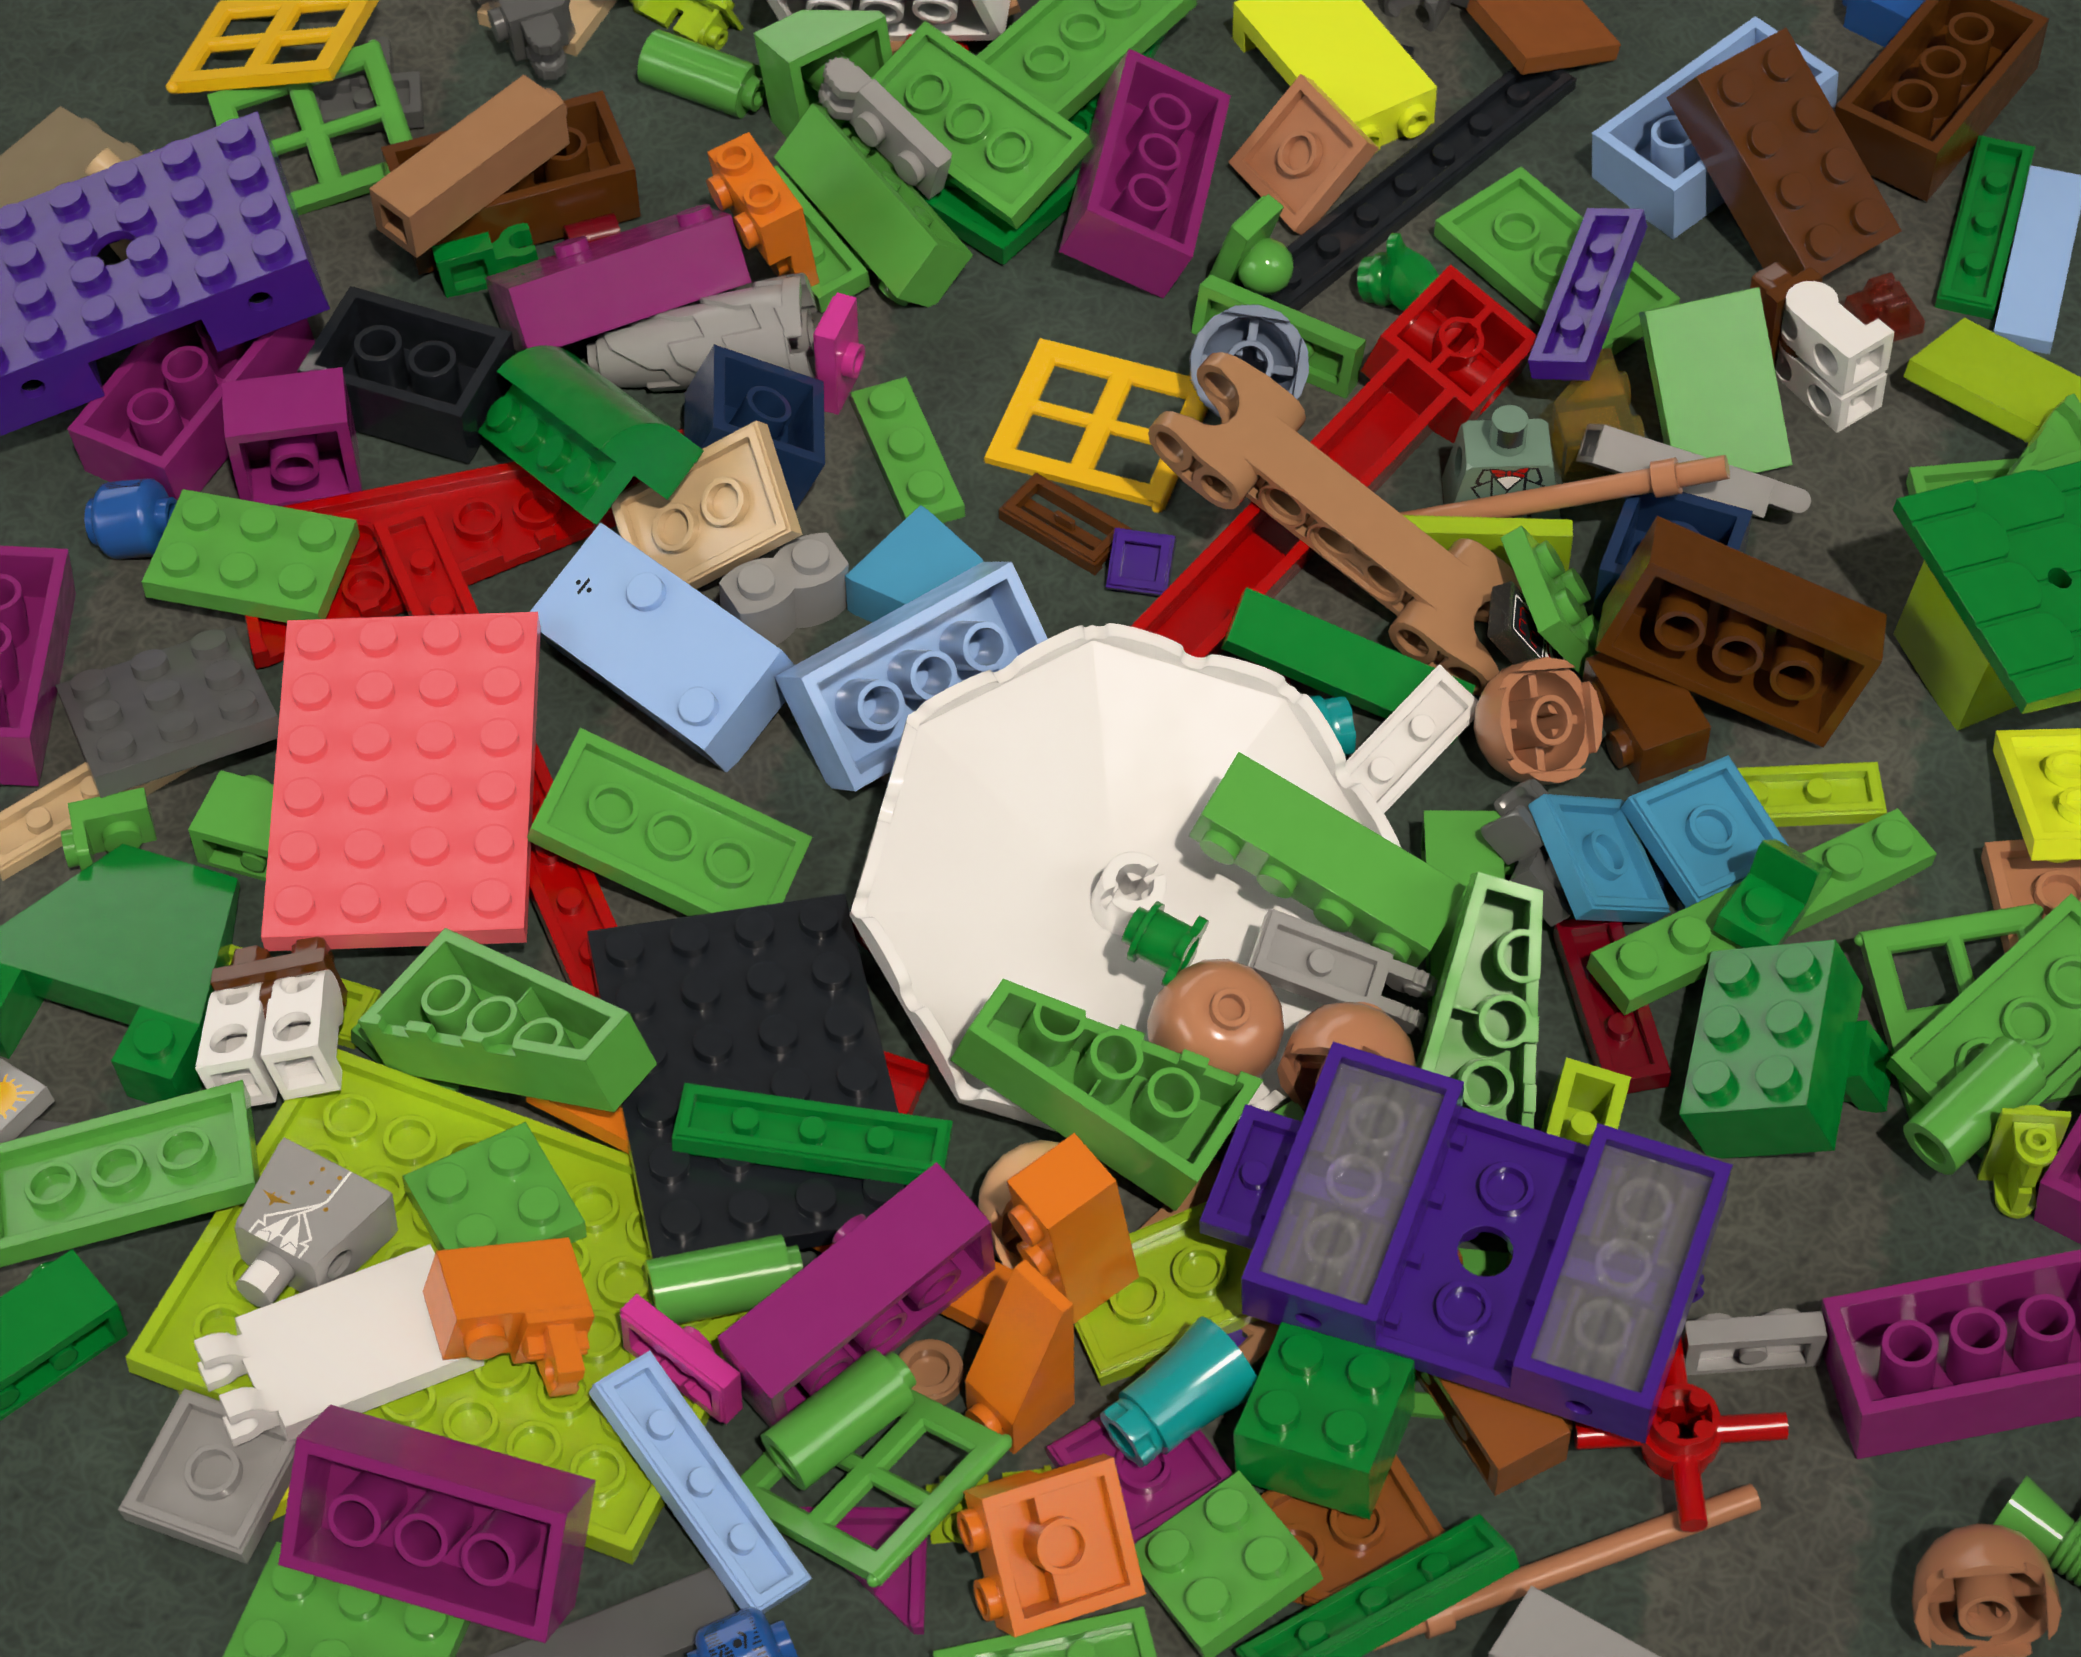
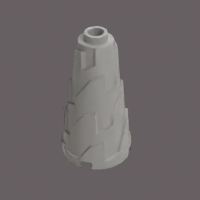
[587,273,817,392]

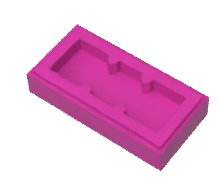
[813,292,865,415]
[620,1294,743,1424]

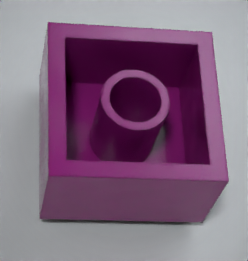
[221,367,362,506]

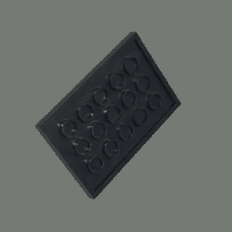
[587,894,907,1259]

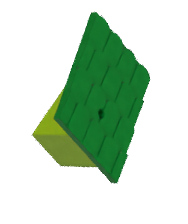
[1892,461,2081,731]

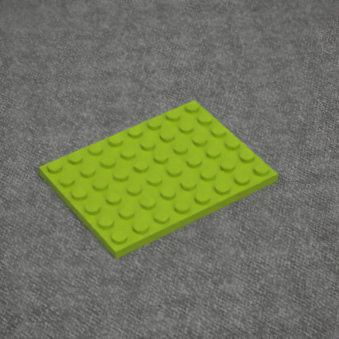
[126,1049,749,1565]

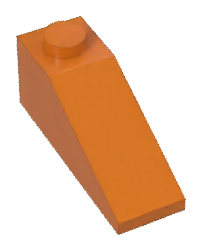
[965,1259,1075,1455]

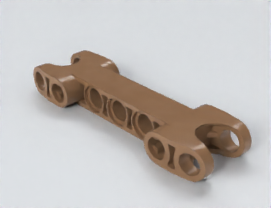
[1148,352,1526,696]

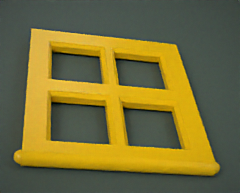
[166,0,379,94]
[984,338,1208,513]

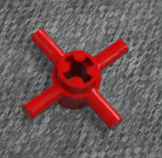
[1574,1337,1788,1532]

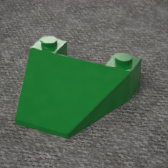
[0,844,240,1104]

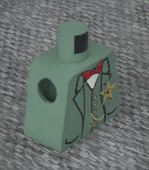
[1442,405,1561,519]

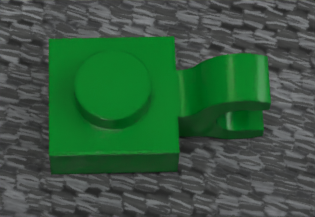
[432,223,539,298]

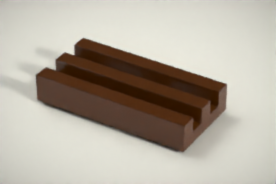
[999,472,1132,575]

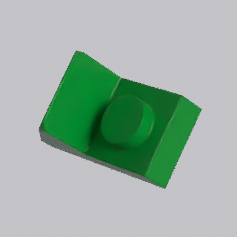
[1713,839,1833,948]

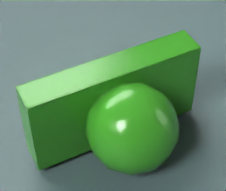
[1210,194,1293,295]

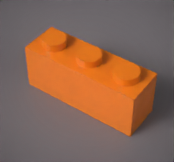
[1007,1133,1139,1324]

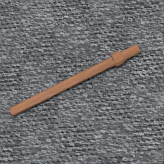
[1399,455,1730,518]
[1372,1484,1761,1652]

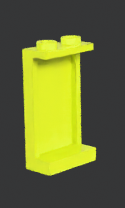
[1232,0,1437,151]

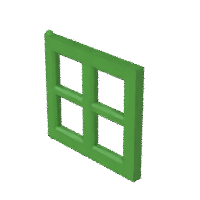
[207,39,413,215]
[1854,903,2081,1119]
[740,1389,1012,1587]

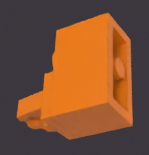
[422,1237,595,1397]

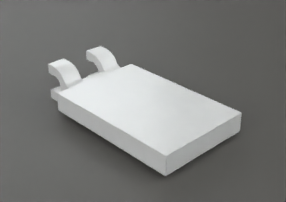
[194,1244,484,1447]

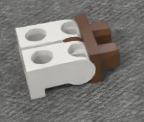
[1750,262,1894,433]
[195,937,348,1107]

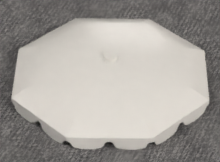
[849,623,1401,1134]

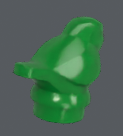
[1357,233,1439,311]

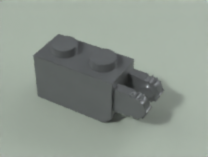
[477,0,576,81]

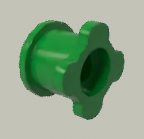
[1121,901,1209,986]

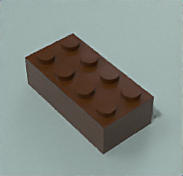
[1835,0,2049,202]
[1666,27,1902,276]
[381,90,641,275]
[1595,516,1887,748]

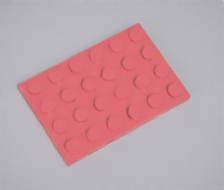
[261,612,541,951]

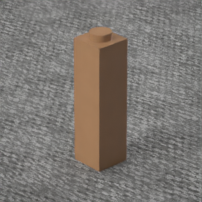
[369,75,570,258]

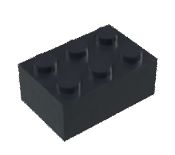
[298,286,515,464]

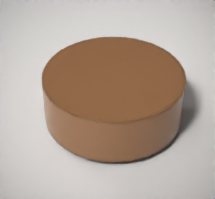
[899,1339,964,1405]

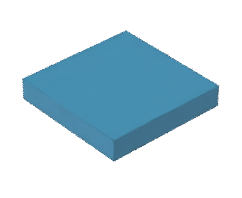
[1621,755,1789,908]
[1528,794,1670,923]

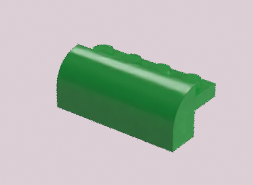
[478,345,704,525]

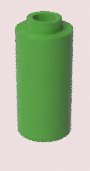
[637,29,766,119]
[1904,1037,2046,1175]
[645,1234,803,1325]
[761,1348,916,1491]

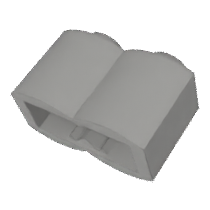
[719,533,849,646]

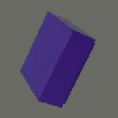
[1106,528,1177,597]

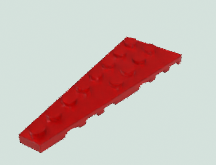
[245,429,684,669]

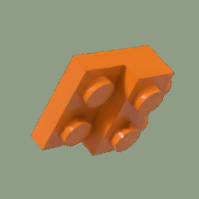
[706,132,819,287]
[957,1453,1146,1637]

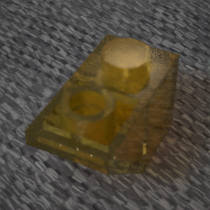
[1550,348,1645,482]

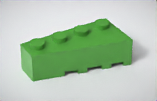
[1416,872,1543,1129]
[358,928,657,1112]
[950,978,1263,1211]

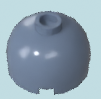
[1189,304,1309,418]

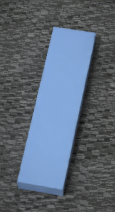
[1994,165,2081,355]
[589,1351,812,1613]

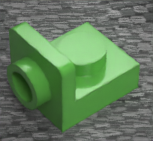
[61,787,157,871]

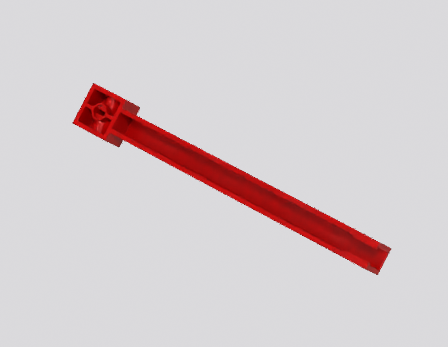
[852,264,1537,954]

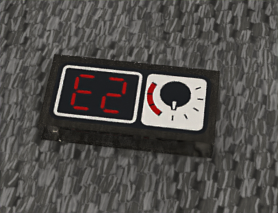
[1487,581,1573,671]

